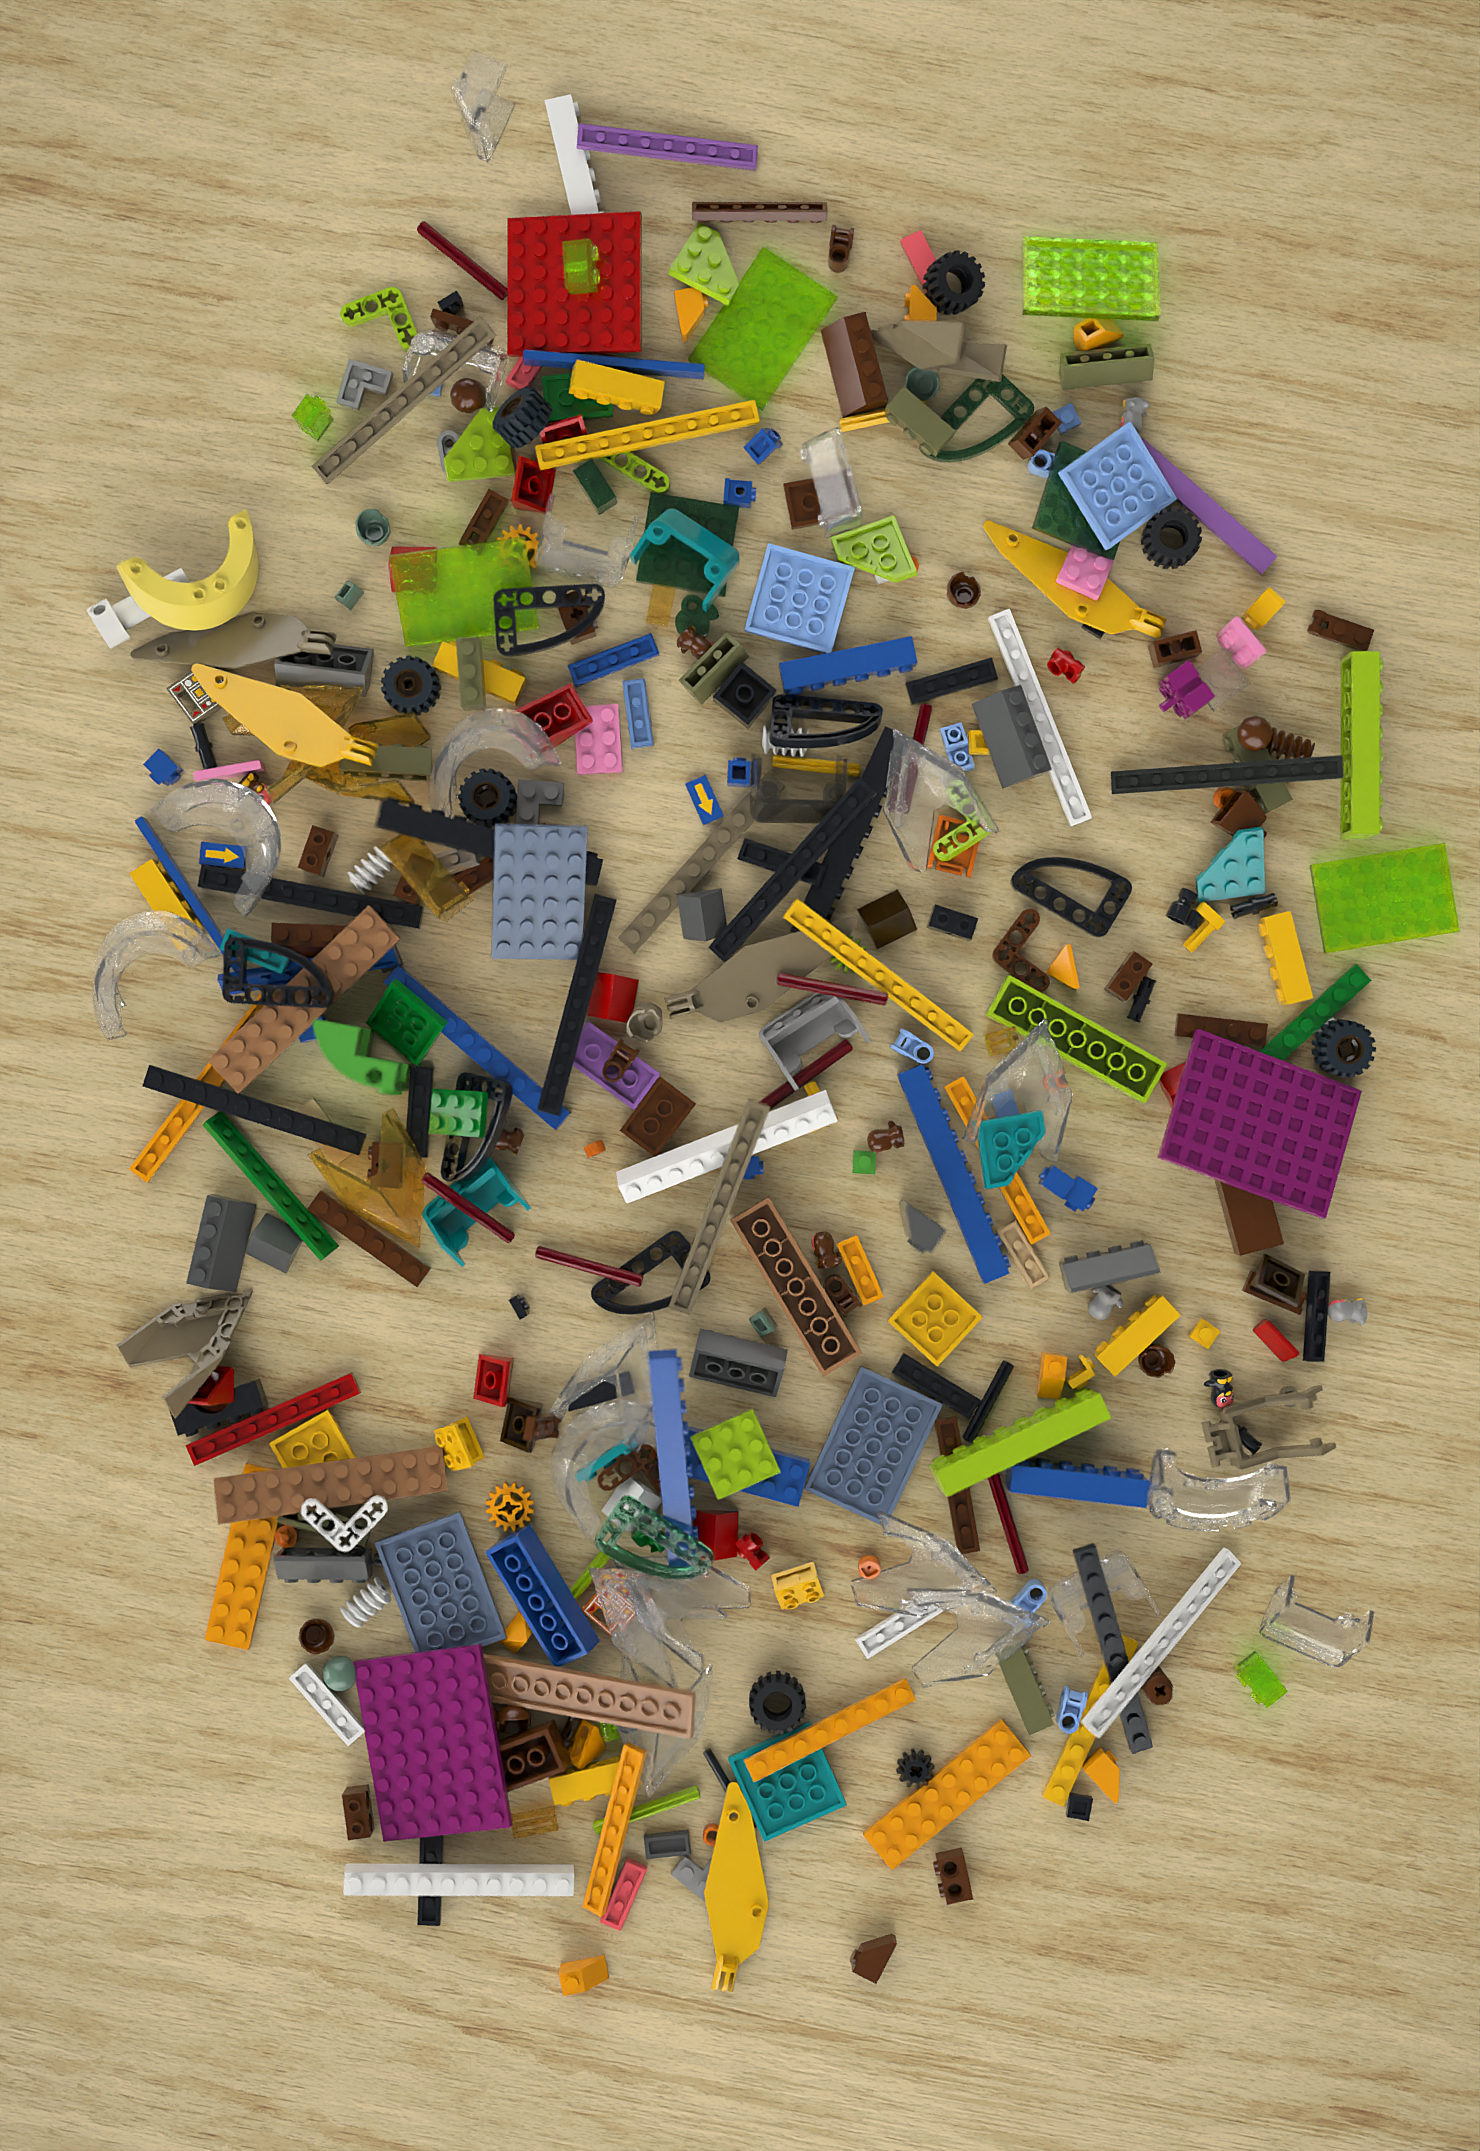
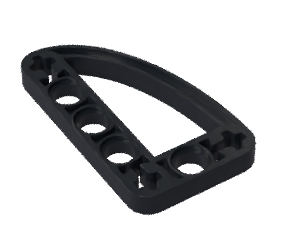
[493,584,605,657]
[769,694,883,749]
[1010,857,1132,938]
[222,937,334,1008]
[441,1072,513,1182]
[591,1230,711,1315]

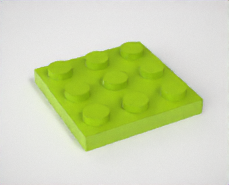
[690,1408,781,1500]

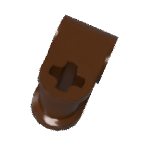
[828,225,855,273]
[602,1039,640,1083]
[824,1274,863,1318]

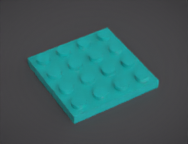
[728,1720,847,1842]

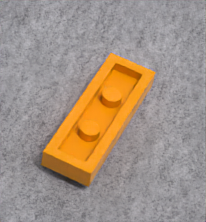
[836,1234,884,1306]

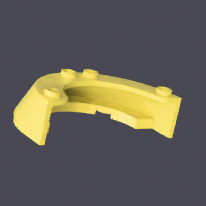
[117,510,259,631]

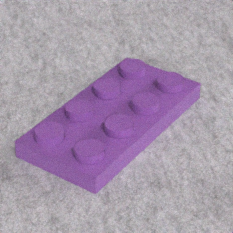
[573,1021,661,1110]

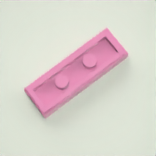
[193,760,266,783]

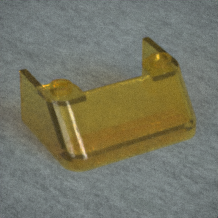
[380,834,473,923]

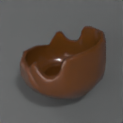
[450,378,487,413]
[947,572,981,609]
[1237,716,1273,751]
[1138,1344,1176,1378]
[298,1618,335,1654]
[496,1705,531,1733]

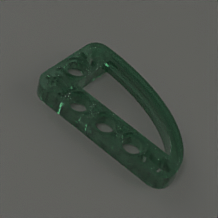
[919,374,1034,463]
[595,1495,714,1580]

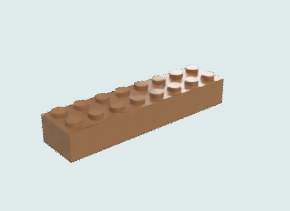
[730,1196,862,1377]

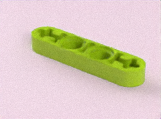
[597,452,670,495]

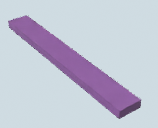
[577,123,758,171]
[1141,438,1278,575]

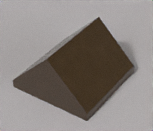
[857,889,917,949]
[1248,1254,1305,1307]
[500,1397,543,1453]

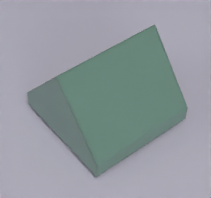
[335,581,364,610]
[749,1308,778,1337]

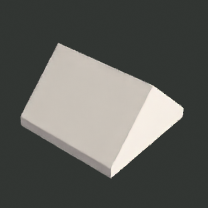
[602,1473,662,1533]

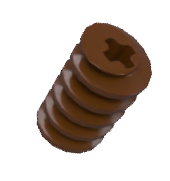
[1266,727,1315,759]
[1140,1666,1173,1705]

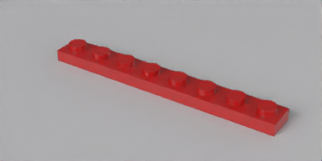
[185,1372,361,1466]

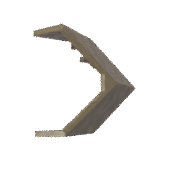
[870,321,1007,382]
[116,1289,253,1419]

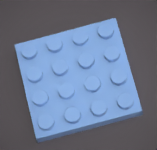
[1058,421,1177,550]
[744,543,855,654]

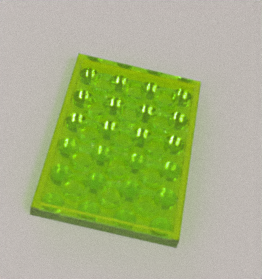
[1022,236,1160,321]
[688,247,838,411]
[389,537,539,647]
[1309,843,1460,954]

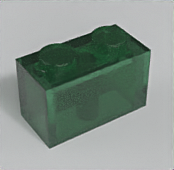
[573,459,617,515]

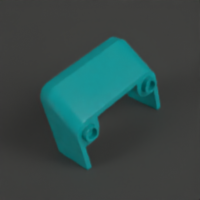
[630,509,740,613]
[422,1157,531,1267]

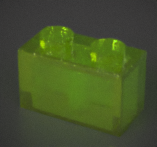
[563,239,600,295]
[292,394,334,442]
[1234,1651,1288,1708]

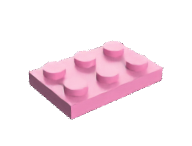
[1216,616,1267,669]
[575,704,623,775]

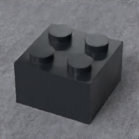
[713,661,777,729]

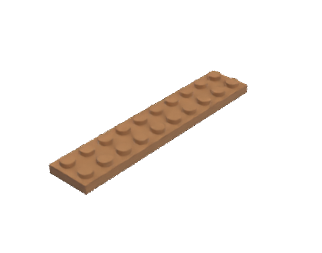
[208,906,401,1094]
[213,1446,448,1525]
[483,1654,696,1739]

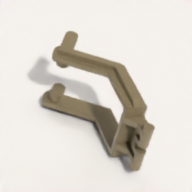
[1202,1385,1336,1470]

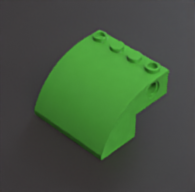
[313,1019,411,1095]

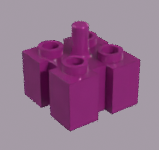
[1159,660,1216,720]

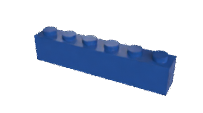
[779,636,917,695]

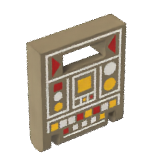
[166,666,224,725]

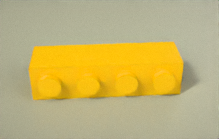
[569,360,665,415]
[432,641,527,706]
[129,859,206,951]
[1258,911,1313,1006]
[1093,1293,1181,1377]
[548,1755,644,1807]

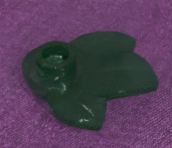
[675,594,719,638]

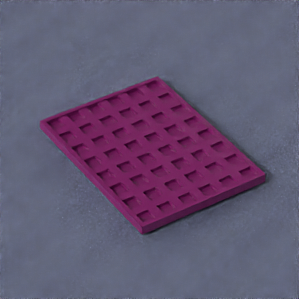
[1157,1029,1362,1219]
[353,1643,513,1842]

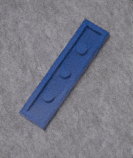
[567,633,659,687]

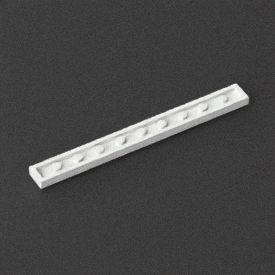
[988,608,1092,827]
[1081,1547,1241,1738]

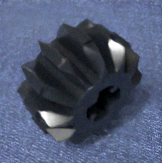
[896,1748,935,1789]

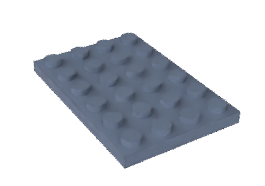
[491,824,588,960]
[804,1365,943,1527]
[374,1511,507,1652]

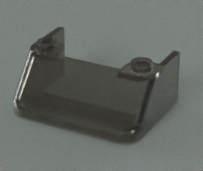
[750,754,848,824]

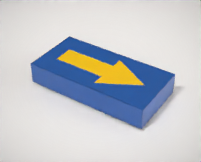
[685,775,724,826]
[199,842,248,869]

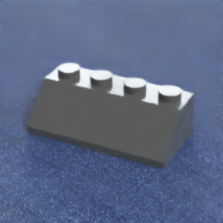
[274,644,374,697]
[972,685,1052,789]
[186,1194,257,1292]
[899,1200,947,1254]
[1059,1240,1161,1293]
[689,1329,788,1397]
[274,1548,372,1583]

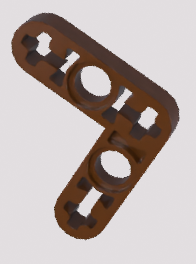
[992,909,1050,992]
[597,1444,662,1498]

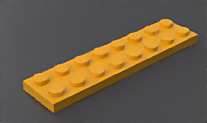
[204,1463,279,1650]
[863,1719,1031,1870]

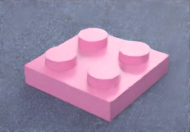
[1056,542,1114,601]

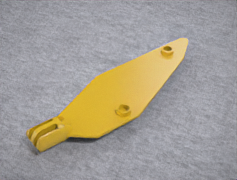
[983,520,1167,639]
[191,663,379,768]
[704,1782,769,1993]

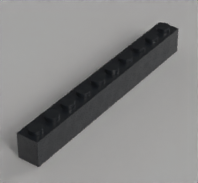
[790,726,911,933]
[374,796,604,886]

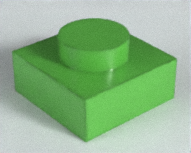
[852,1150,876,1174]

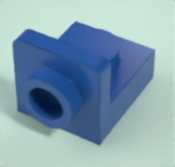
[743,428,783,465]

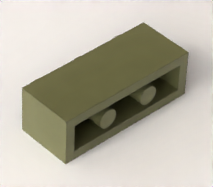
[885,387,955,457]
[679,632,749,704]
[456,636,487,711]

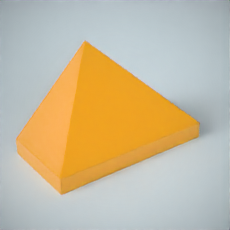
[1046,944,1080,990]
[498,1610,532,1654]
[568,1719,606,1769]

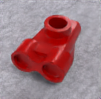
[1047,648,1085,684]
[735,1532,770,1571]

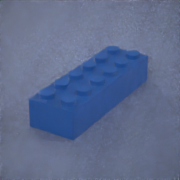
[684,1426,810,1507]
[1005,1458,1150,1508]
[485,1525,600,1667]

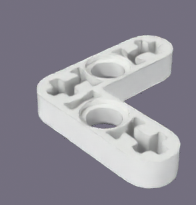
[301,1495,388,1552]

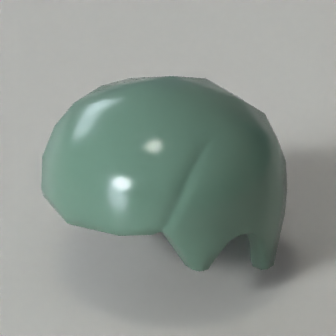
[905,367,940,401]
[355,509,391,547]
[323,1656,356,1691]

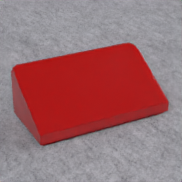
[1253,1319,1299,1362]

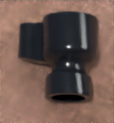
[1166,888,1202,930]

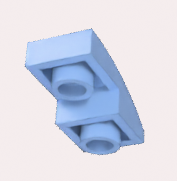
[940,722,975,775]

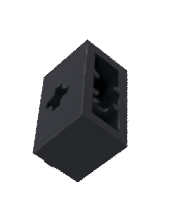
[926,904,979,941]

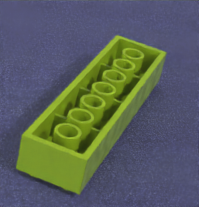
[1340,651,1383,839]
[984,975,1168,1103]
[928,1387,1111,1497]

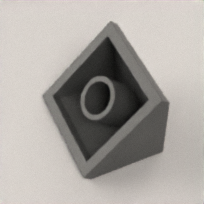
[677,888,727,942]
[246,1213,303,1274]

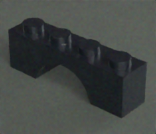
[169,1378,268,1437]

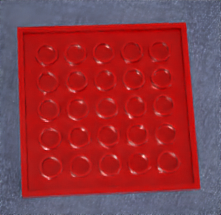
[507,211,642,357]

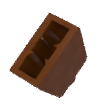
[1210,789,1267,838]

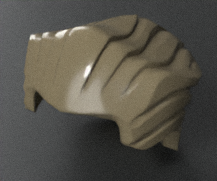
[626,1002,663,1042]

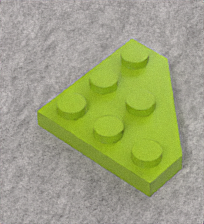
[668,222,739,306]
[443,407,515,483]
[830,515,917,583]

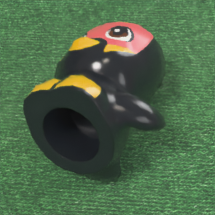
[1204,1369,1234,1408]

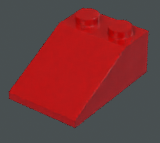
[510,683,593,759]

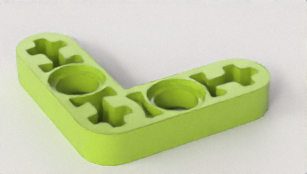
[340,287,420,352]
[933,779,993,861]

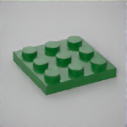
[366,979,448,1066]

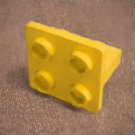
[434,1416,485,1471]
[771,1562,824,1610]

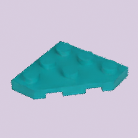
[1195,827,1265,903]
[975,1110,1046,1189]

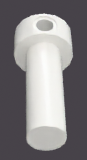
[86,568,190,649]

